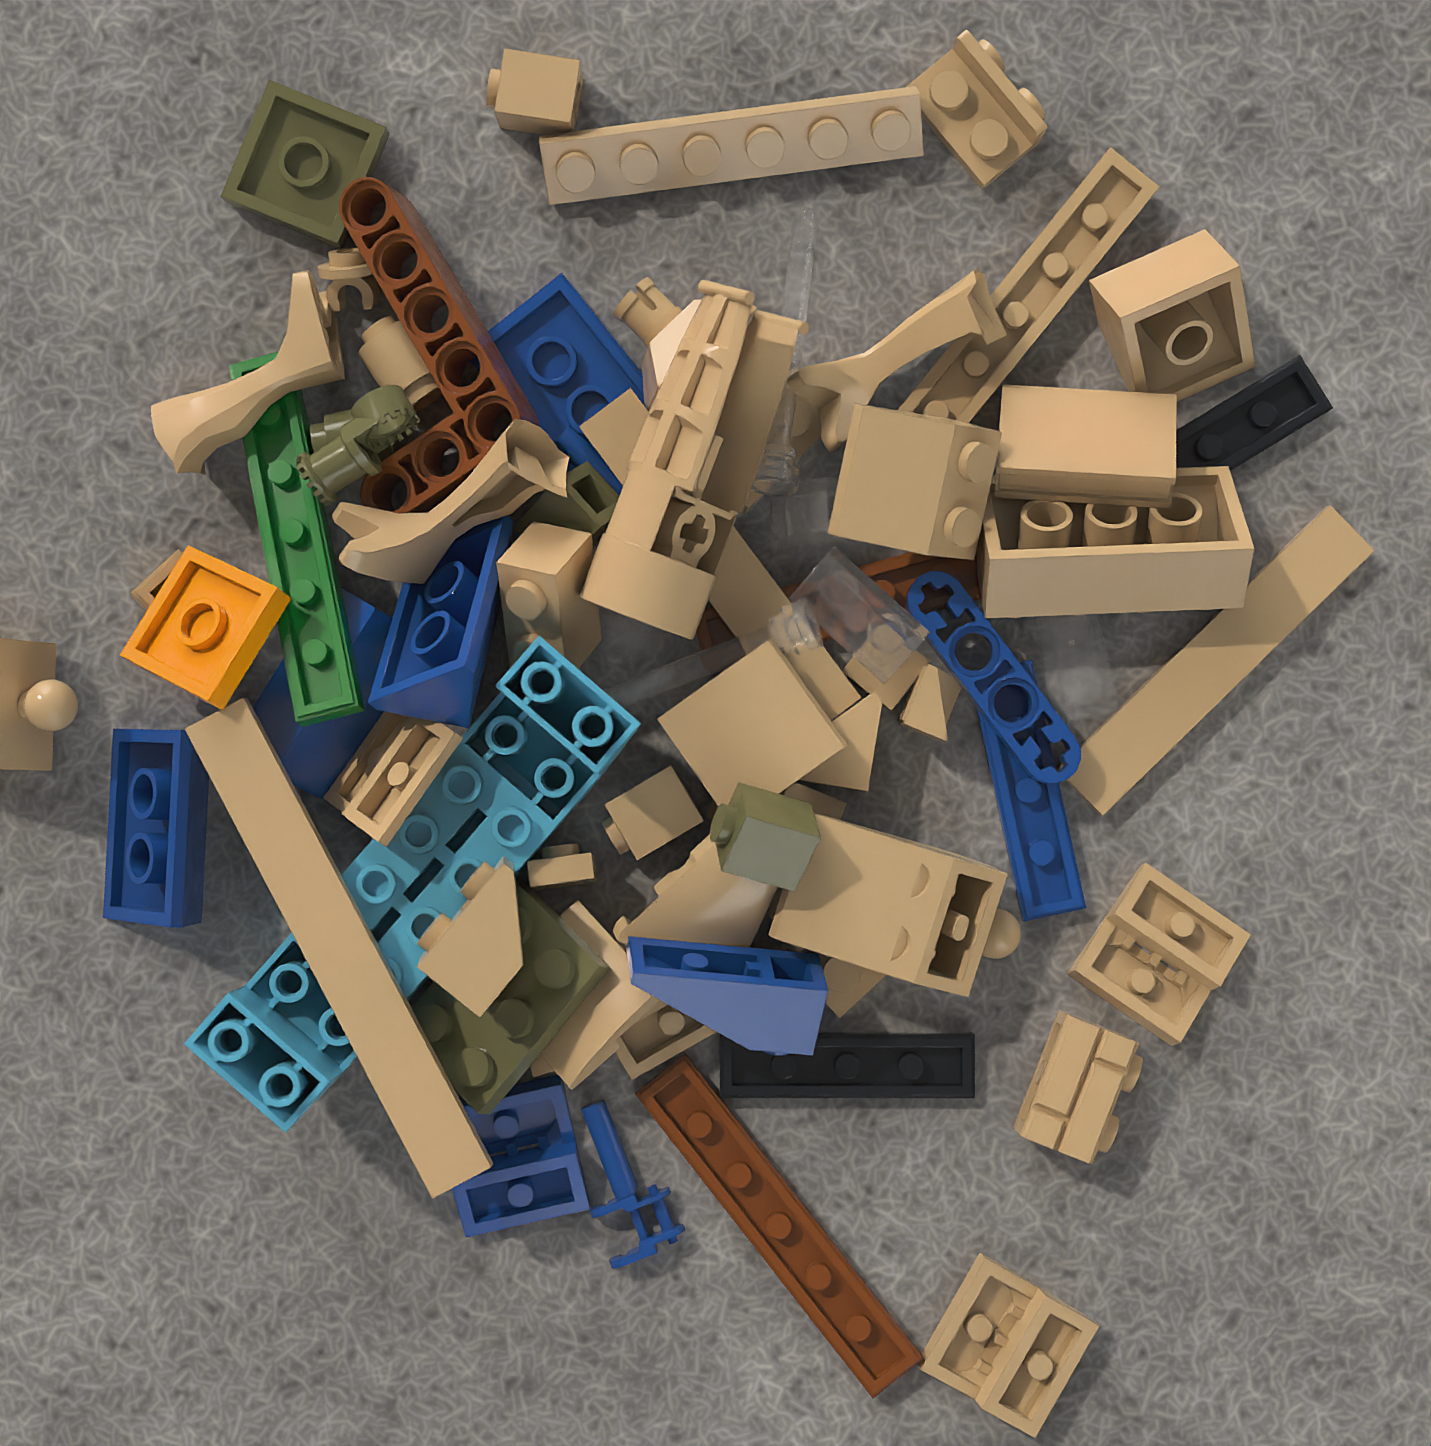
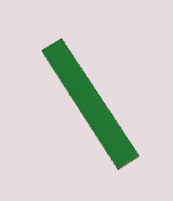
[228,351,365,727]

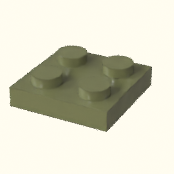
[221,80,390,249]

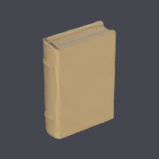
[994,384,1177,509]

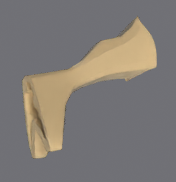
[787,267,1007,452]
[151,270,345,475]
[332,419,569,584]

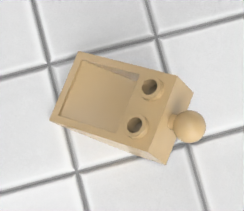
[0,638,78,771]
[768,812,1021,997]

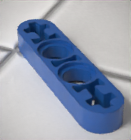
[905,571,1081,783]

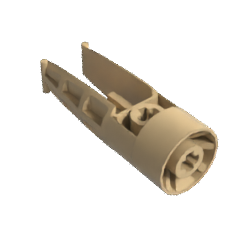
[579,280,809,640]

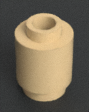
[358,316,443,413]

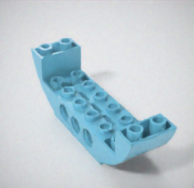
[184,636,641,1133]

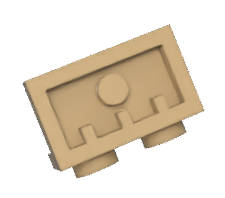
[906,30,1047,190]

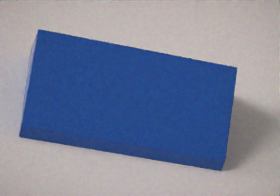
[368,515,513,728]
[253,586,392,803]
[103,729,209,928]

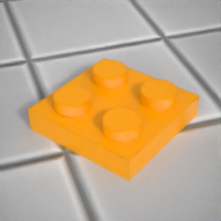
[120,545,291,711]

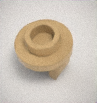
[317,247,380,311]

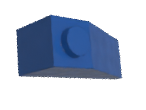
[626,936,828,1056]

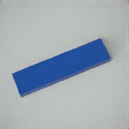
[975,660,1086,922]

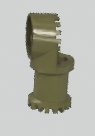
[295,384,420,506]

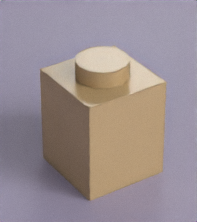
[486,48,584,135]
[601,765,704,860]

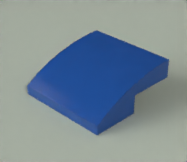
[452,1075,590,1237]

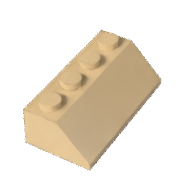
[976,466,1254,618]

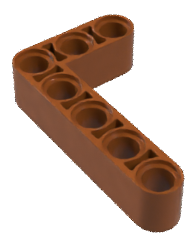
[339,177,540,513]

